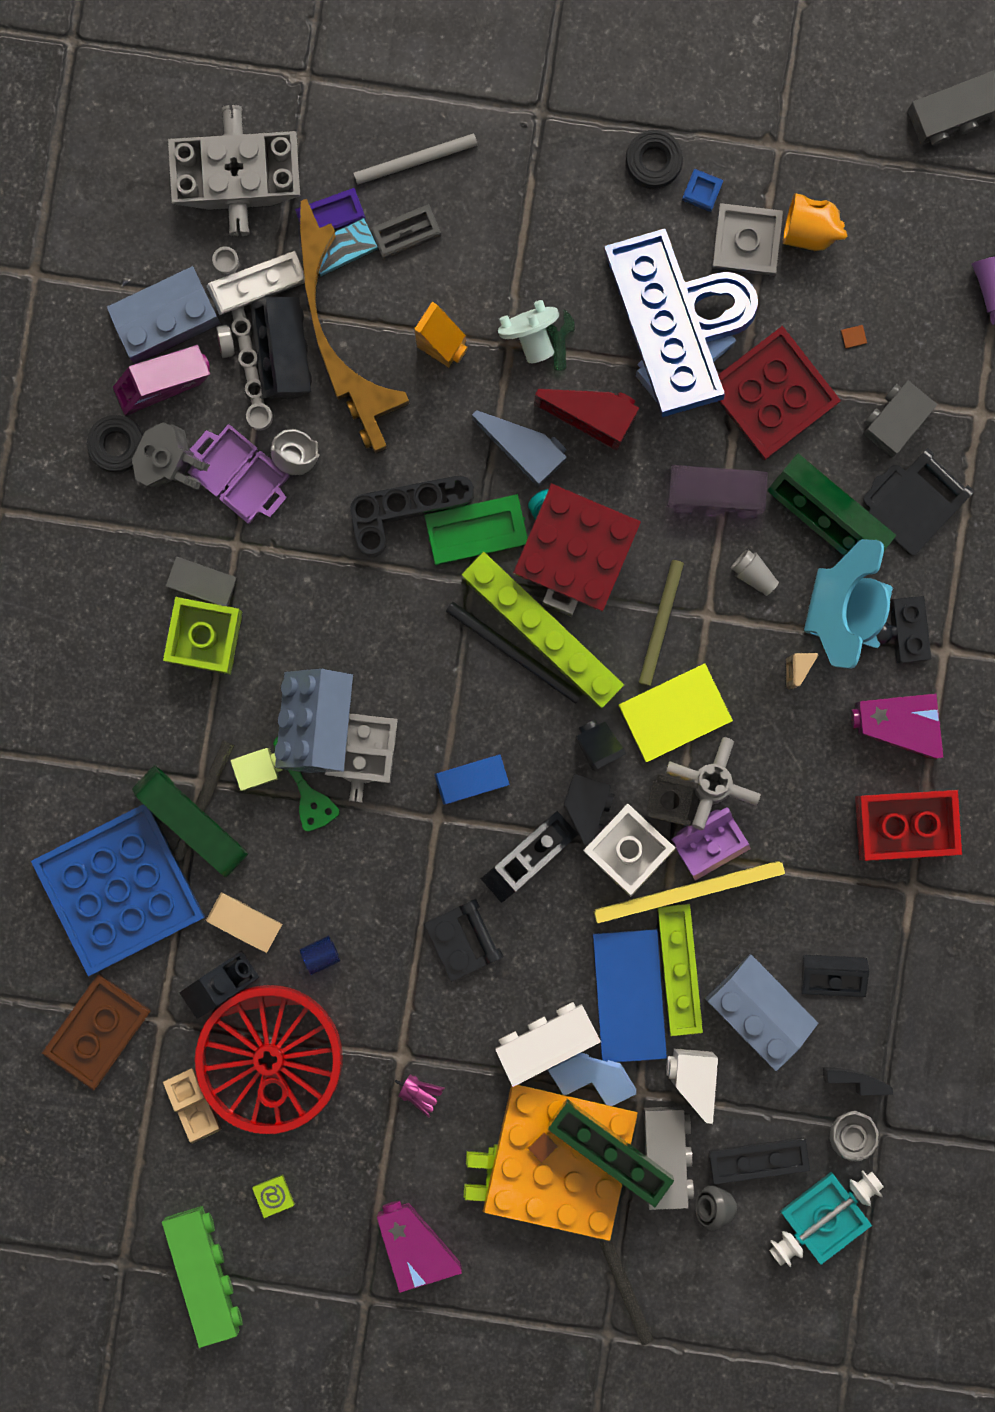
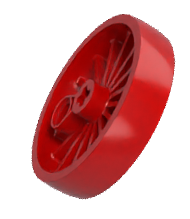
[195,985,343,1134]

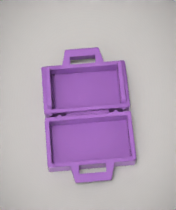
[188,424,290,524]

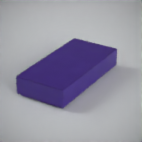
[295,188,366,231]

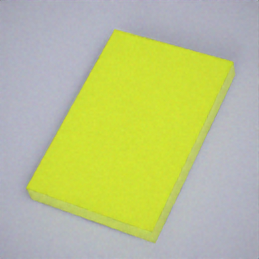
[618,663,733,762]

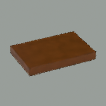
[42,973,151,1091]

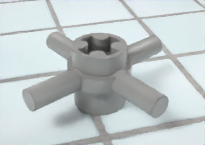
[665,737,761,830]

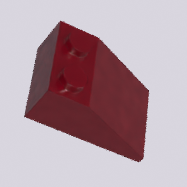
[534,389,639,451]

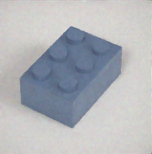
[275,669,353,773]

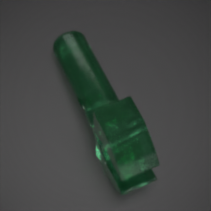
[546,309,575,371]

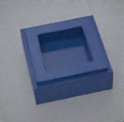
[682,169,724,212]

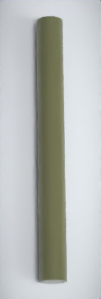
[638,560,684,686]

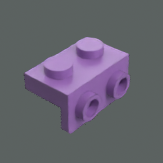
[672,807,751,881]

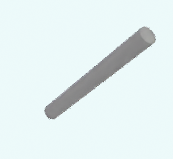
[354,133,478,185]

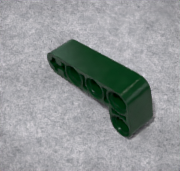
[132,765,248,878]

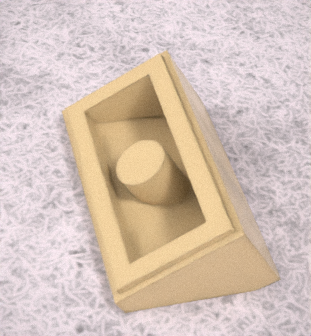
[786,653,818,689]

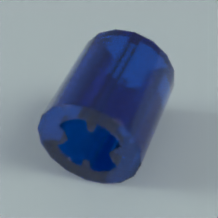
[300,935,341,975]

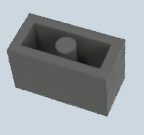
[863,380,938,458]

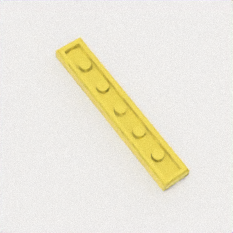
[593,861,785,923]

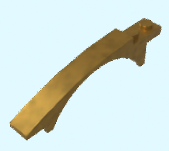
[300,199,409,453]

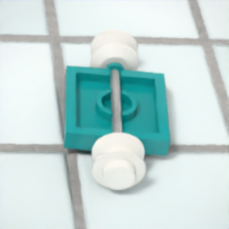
[769,1170,884,1267]

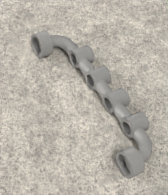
[212,247,273,431]

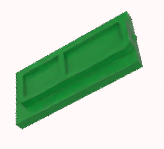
[424,494,528,565]

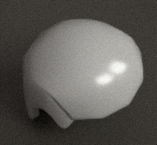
[270,429,320,475]
[829,1111,879,1161]

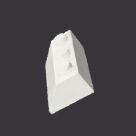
[495,1002,601,1087]

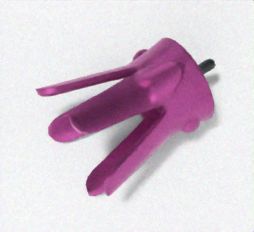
[395,1074,445,1118]

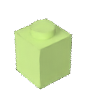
[230,748,283,791]

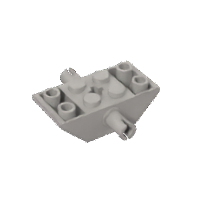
[168,105,300,236]

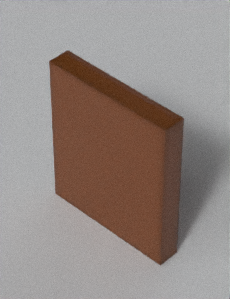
[841,325,867,349]
[528,1133,558,1163]

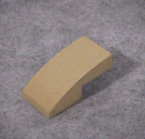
[206,892,282,953]
[163,1068,222,1144]

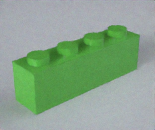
[162,1206,243,1348]

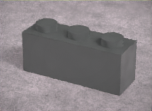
[907,70,995,146]

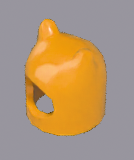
[783,193,847,251]

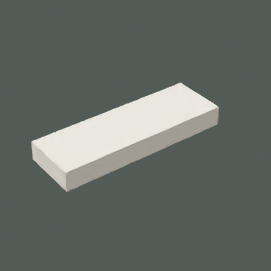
[207,251,305,315]

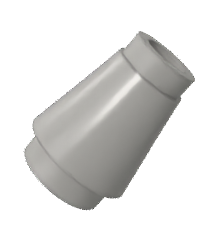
[731,549,779,596]

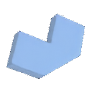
[548,1053,637,1106]

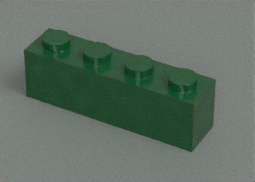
[766,453,896,556]
[548,1098,674,1208]

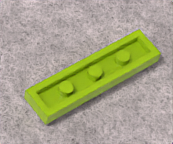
[657,904,703,1036]

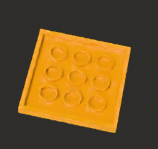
[483,1084,638,1241]

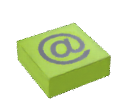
[252,1174,295,1218]

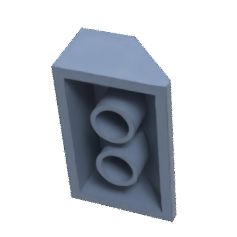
[107,266,221,364]
[705,954,818,1071]

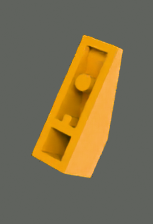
[414,302,468,368]

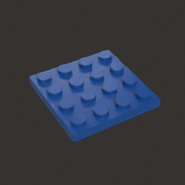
[31,804,205,976]

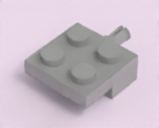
[325,713,398,802]

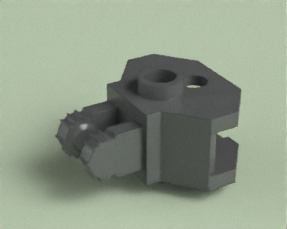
[132,422,210,489]

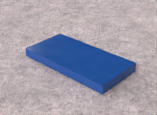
[593,929,667,1062]

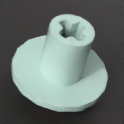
[498,300,559,363]

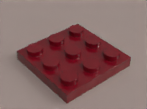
[718,325,841,461]
[513,483,641,612]

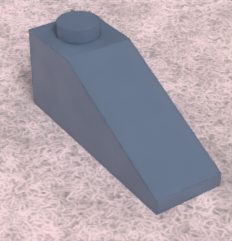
[472,410,567,488]

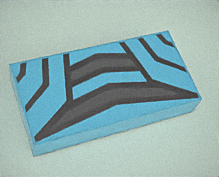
[319,219,378,276]

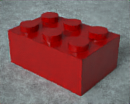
[855,790,962,861]

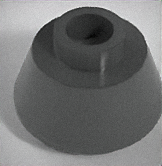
[695,1186,737,1231]

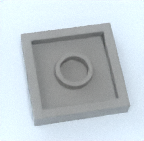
[712,203,783,276]

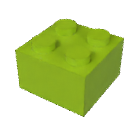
[163,597,243,675]

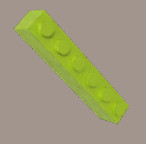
[462,552,624,710]

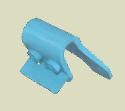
[804,539,892,669]

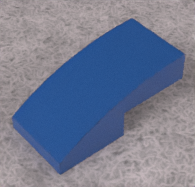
[434,754,510,805]

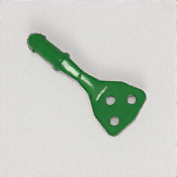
[273,737,340,832]

